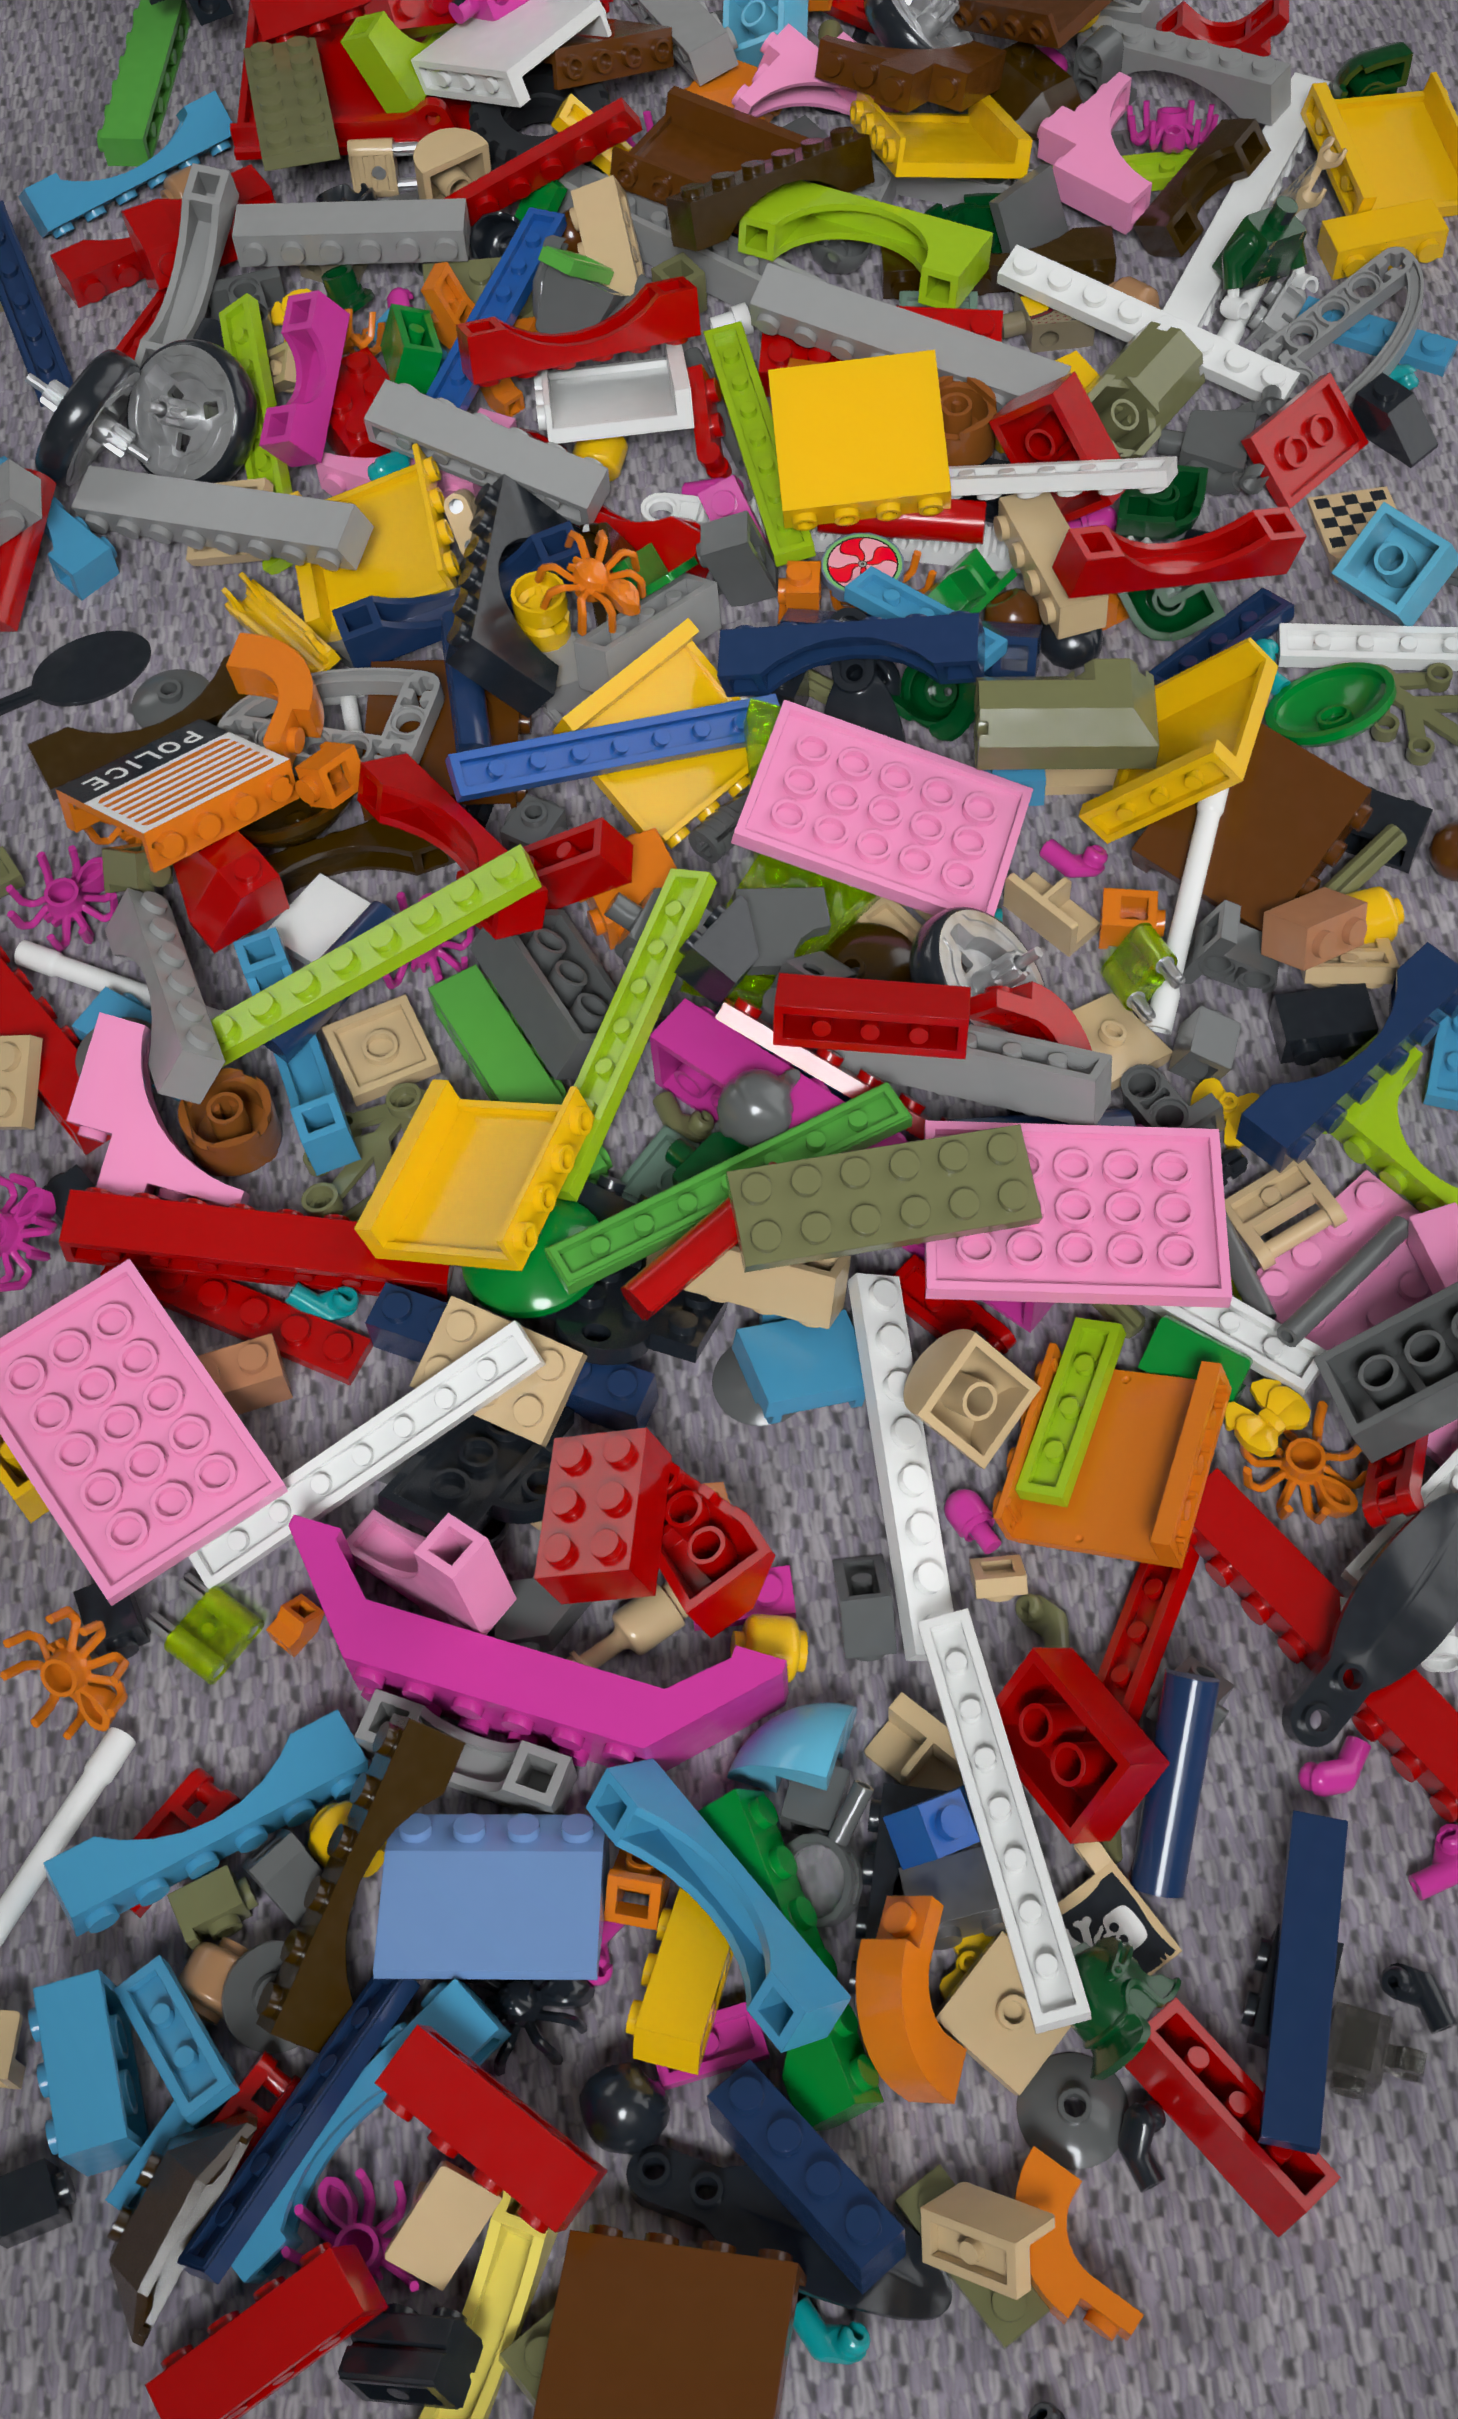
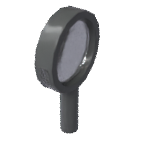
[786,1780,874,1928]

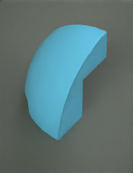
[727,1702,857,1793]

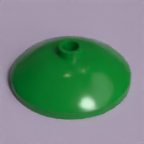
[1265,662,1397,747]
[462,1198,599,1318]

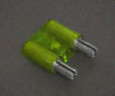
[1101,923,1185,1024]
[144,1573,265,1685]

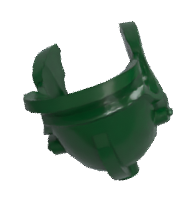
[890,666,976,741]
[1071,1937,1182,2080]

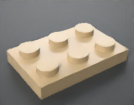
[409,1295,587,1447]

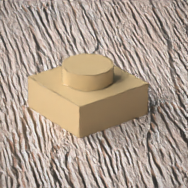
[969,1554,1028,1602]

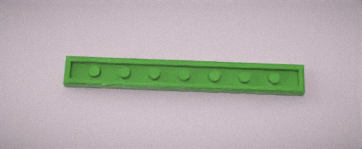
[545,1082,912,1295]

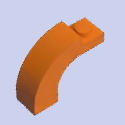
[420,262,540,350]
[226,633,324,766]
[855,1896,967,2104]

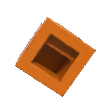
[778,561,821,624]
[295,741,361,809]
[1098,888,1166,949]
[604,1849,671,1930]

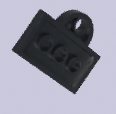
[541,1266,728,1365]
[378,1406,575,1534]

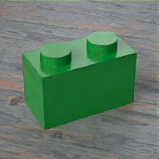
[380,303,443,394]

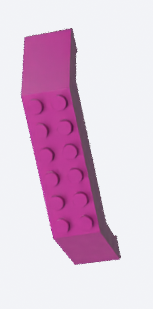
[289,1514,789,1772]

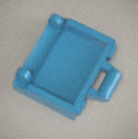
[732,1309,865,1424]

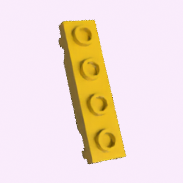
[221,572,341,673]

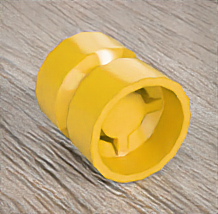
[511,571,572,652]

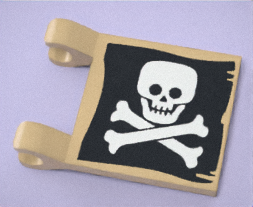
[1058,1842,1182,1976]

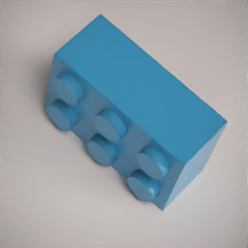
[28,1969,149,2177]

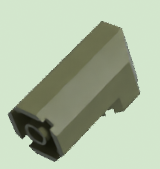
[1085,321,1205,459]
[973,658,1159,770]

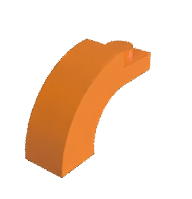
[1014,2146,1144,2342]

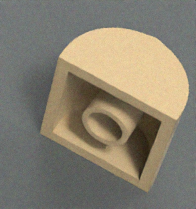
[413,128,491,199]
[903,1329,1041,1469]

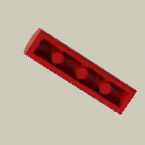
[0,468,57,632]
[817,499,987,545]
[621,1161,777,1320]

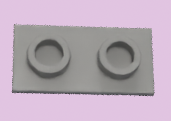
[1244,271,1307,345]

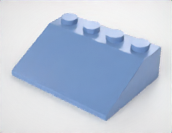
[373,1813,610,1980]

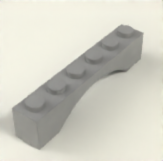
[1077,15,1291,126]
[134,163,239,399]
[105,888,225,1104]

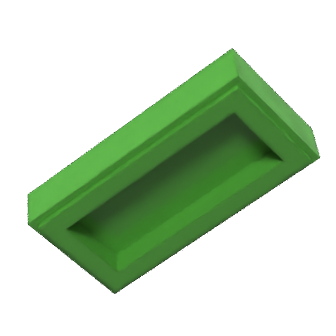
[538,245,614,285]

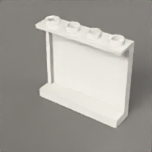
[411,0,612,108]
[534,343,695,444]

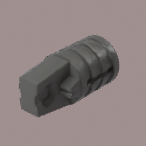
[688,792,749,864]

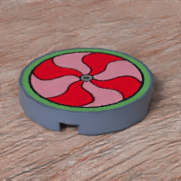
[821,533,904,604]

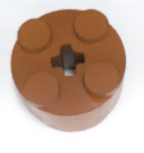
[938,376,997,466]
[178,1068,282,1176]

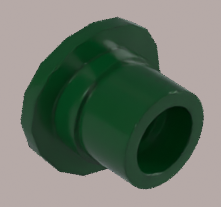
[321,265,374,313]

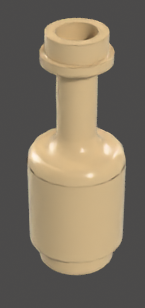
[566,1582,689,1668]

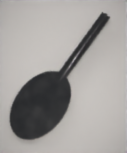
[0,631,151,716]

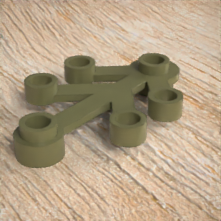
[1371,663,1458,766]
[301,1083,426,1218]

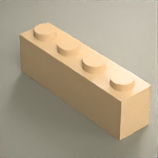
[569,175,645,296]
[993,492,1109,640]
[646,1243,851,1329]

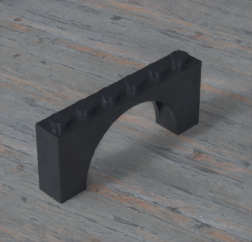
[445,474,581,718]

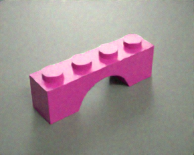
[259,290,350,467]

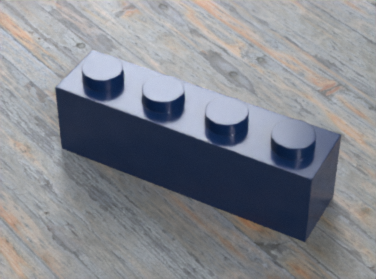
[707,2059,906,2295]

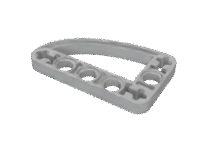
[1255,246,1424,411]
[217,668,445,773]

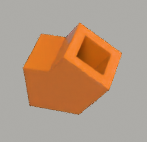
[480,377,525,417]
[266,1593,324,1658]

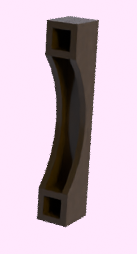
[666,127,875,252]
[880,226,1117,300]
[27,655,248,801]
[249,818,456,933]
[256,1713,466,2053]

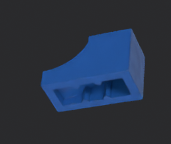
[883,1785,980,1870]

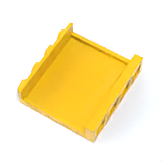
[1300,72,1458,217]
[850,91,1033,179]
[768,349,951,531]
[290,443,461,643]
[552,618,768,849]
[1078,637,1278,844]
[354,1079,595,1272]

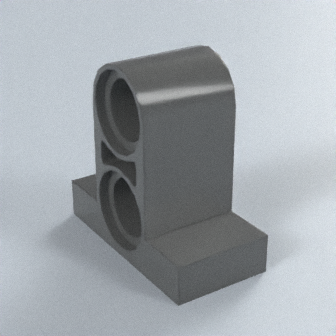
[1067,25,1137,105]
[208,266,285,350]
[1183,900,1279,993]
[1121,1064,1225,1132]
[241,1828,355,1928]

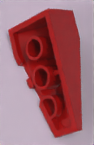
[121,198,276,290]
[173,831,290,954]
[659,1461,776,1639]

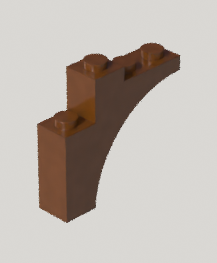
[815,35,1007,113]

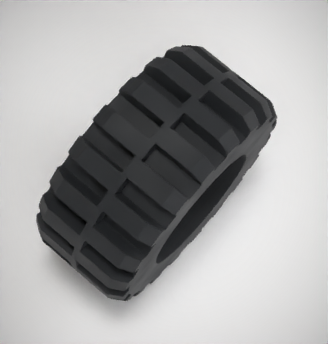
[469,62,610,201]

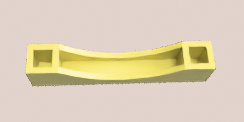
[419,2190,558,2419]

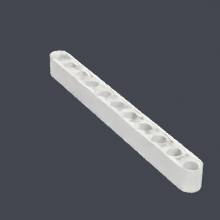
[1162,72,1332,328]

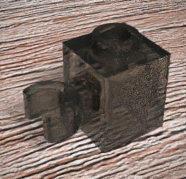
[1326,2001,1427,2099]

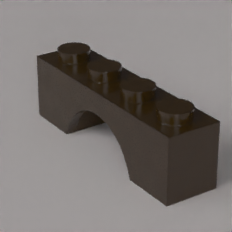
[1133,118,1271,257]

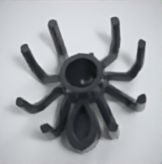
[458,1979,595,2076]

